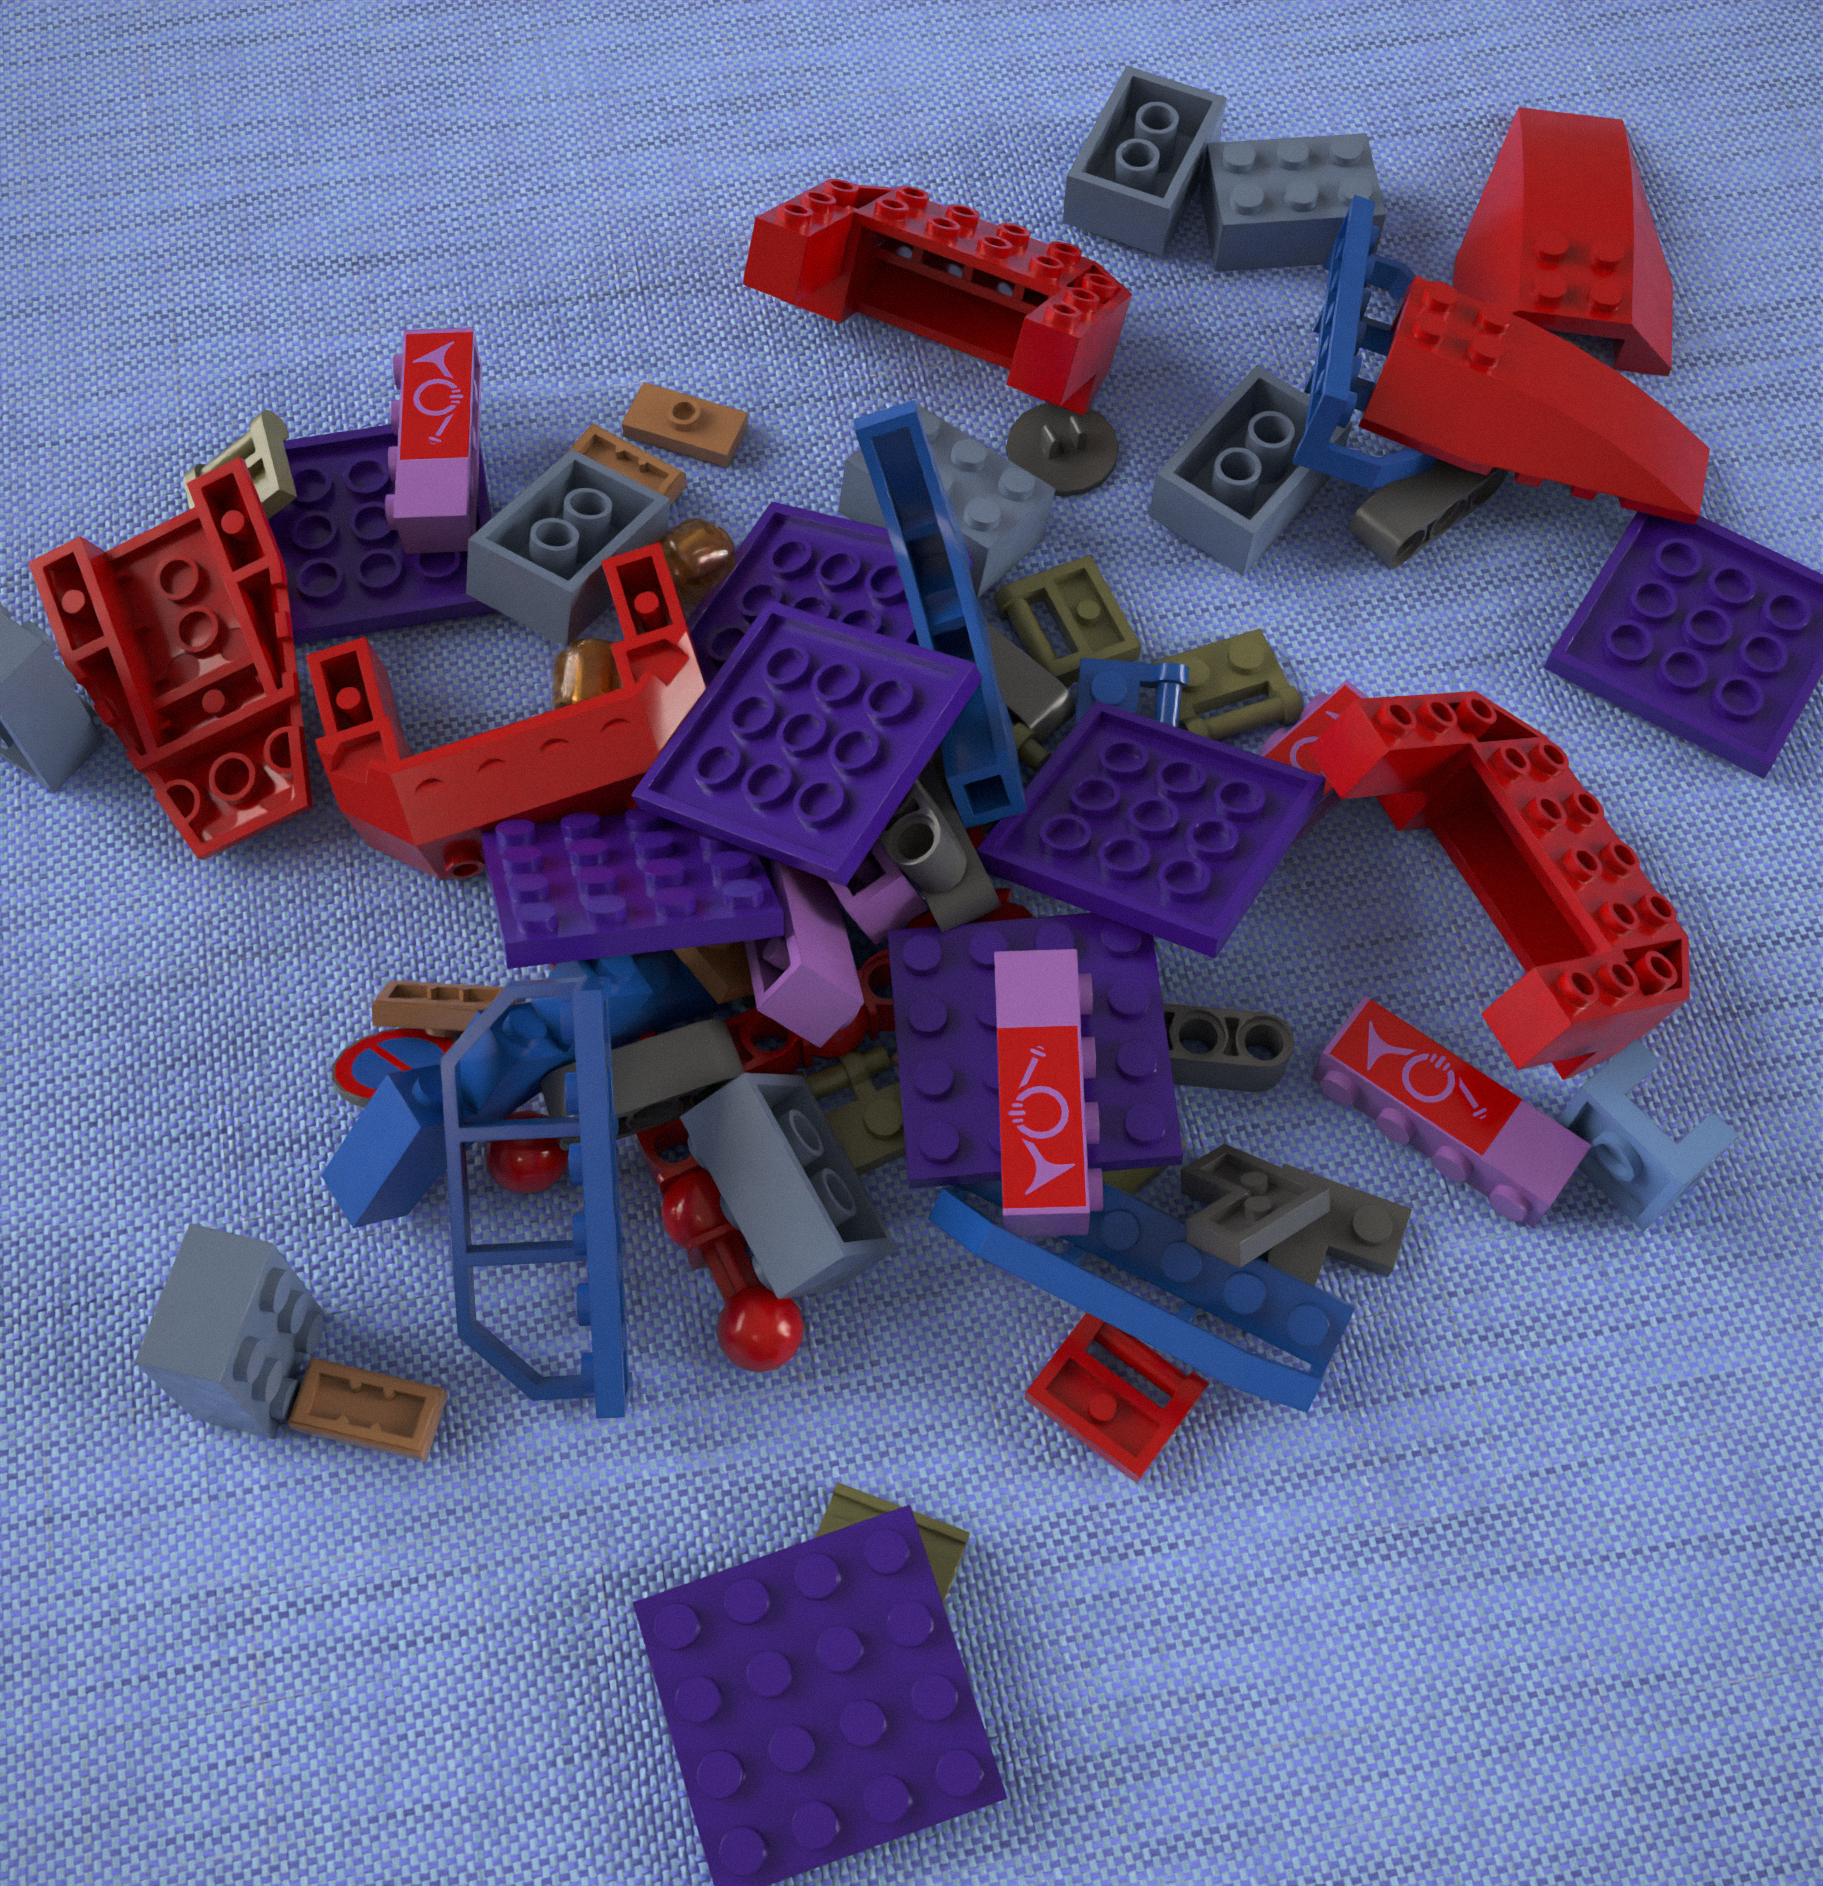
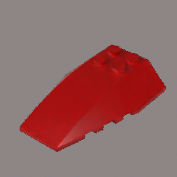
[1452,107,1673,376]
[1358,276,1710,525]
[28,457,313,861]

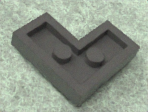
[1180,1144,1330,1268]
[1258,1164,1412,1286]

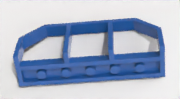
[1293,195,1436,489]
[440,976,633,1419]
[928,1180,1355,1413]

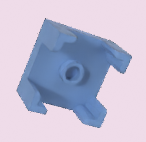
[1556,1038,1740,1232]

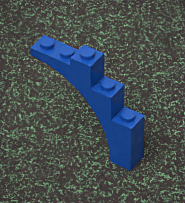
[854,400,1027,829]
[321,949,728,1228]

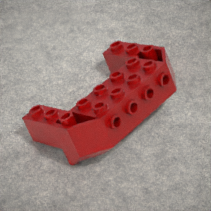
[742,179,1132,416]
[306,542,708,880]
[1309,691,1690,1080]

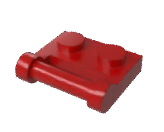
[1024,1312,1210,1484]

